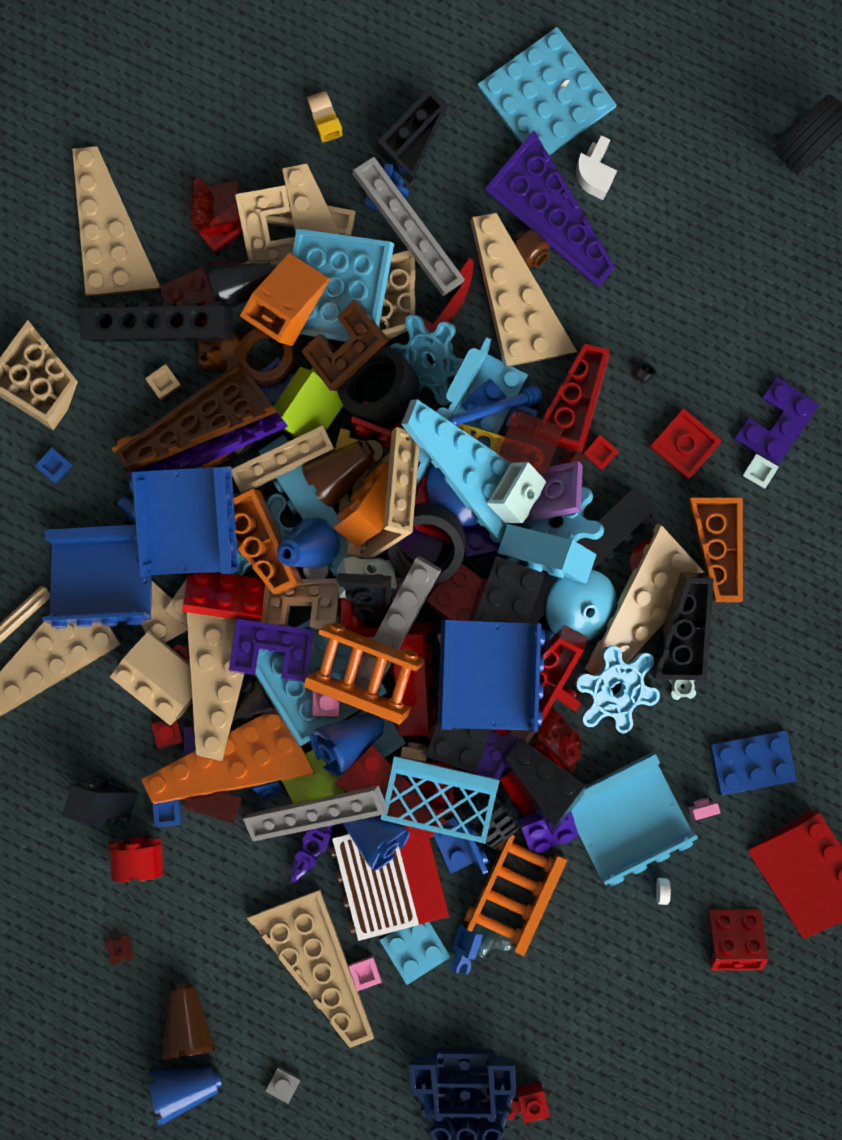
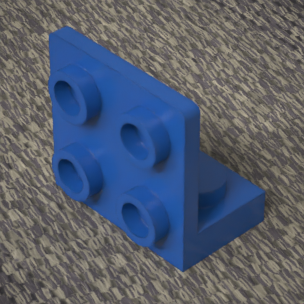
[433,814,488,874]

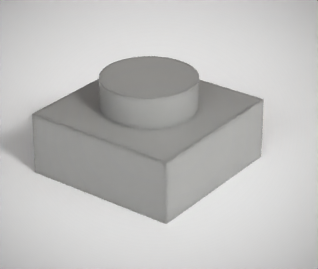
[265,1066,301,1104]

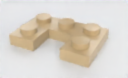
[235,185,295,266]
[261,579,341,629]

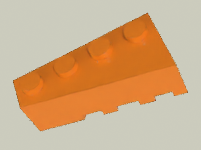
[234,489,303,594]
[688,498,743,602]

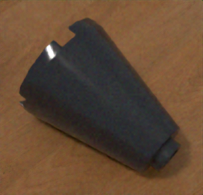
[207,260,277,309]

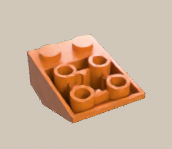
[240,253,330,346]
[334,461,389,548]

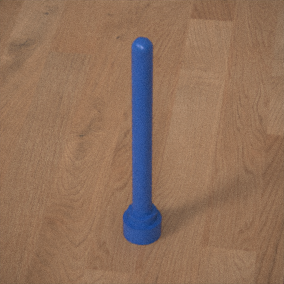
[448,385,542,426]

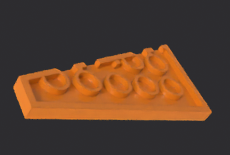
[141,708,316,804]

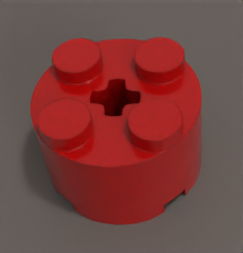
[109,836,164,882]

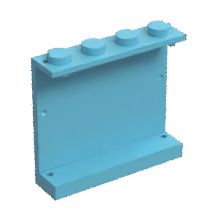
[572,753,698,886]

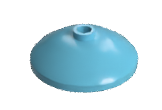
[544,569,617,642]

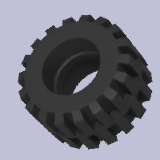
[454,789,519,849]

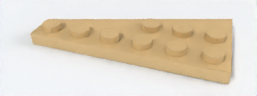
[72,146,162,297]
[470,213,577,367]
[585,524,705,675]
[187,612,244,761]
[0,615,121,716]

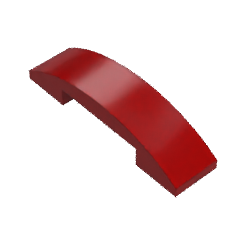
[423,258,474,333]

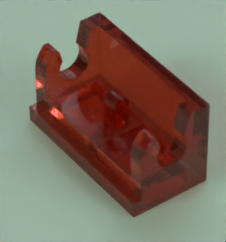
[183,791,242,825]

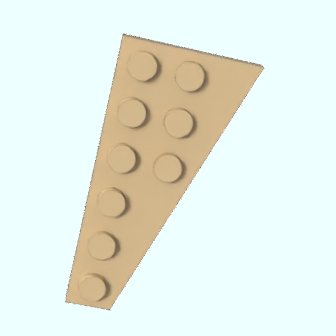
[247,889,375,1048]

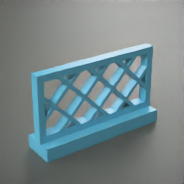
[380,756,499,844]

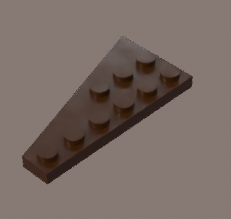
[115,361,277,473]

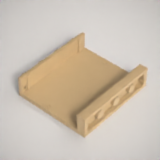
[346,427,419,559]

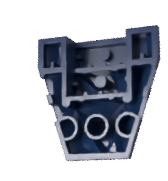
[409,1048,516,1140]

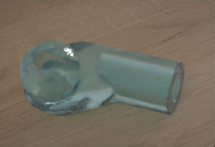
[477,932,513,958]

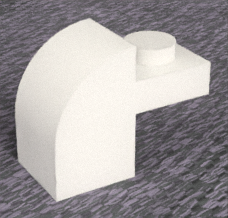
[576,136,617,200]

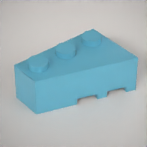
[498,524,597,584]

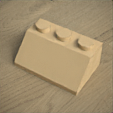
[110,631,193,725]

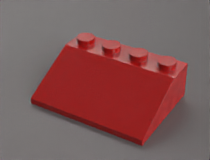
[747,809,842,939]

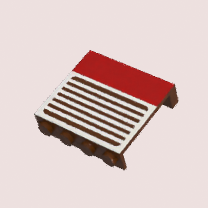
[329,828,449,941]

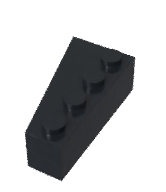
[649,572,714,681]

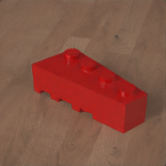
[533,344,610,453]
[390,623,434,736]
[538,625,588,729]
[334,746,446,840]

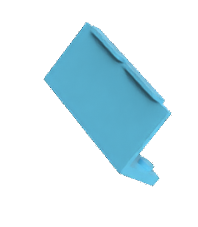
[416,337,528,488]

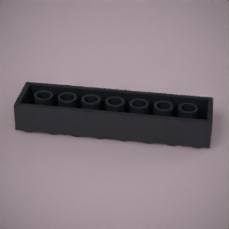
[421,556,545,774]

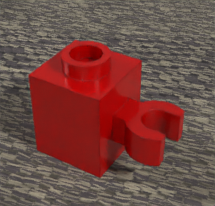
[506,1082,550,1123]

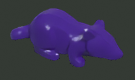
[291,825,333,883]

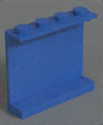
[130,466,239,577]
[42,525,152,629]
[437,620,545,732]

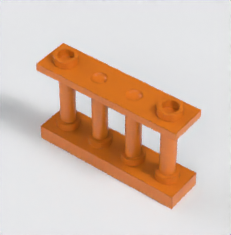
[304,623,425,725]
[464,834,567,956]

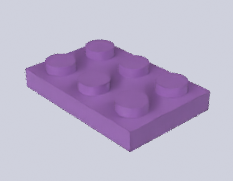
[510,461,583,524]

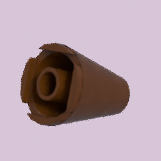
[302,440,375,507]
[162,983,215,1059]

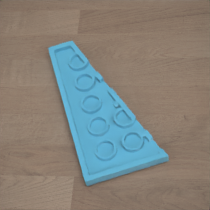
[402,399,510,543]

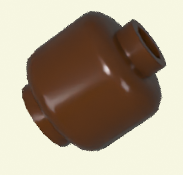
[513,230,550,268]

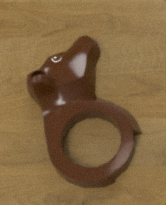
[197,315,296,386]

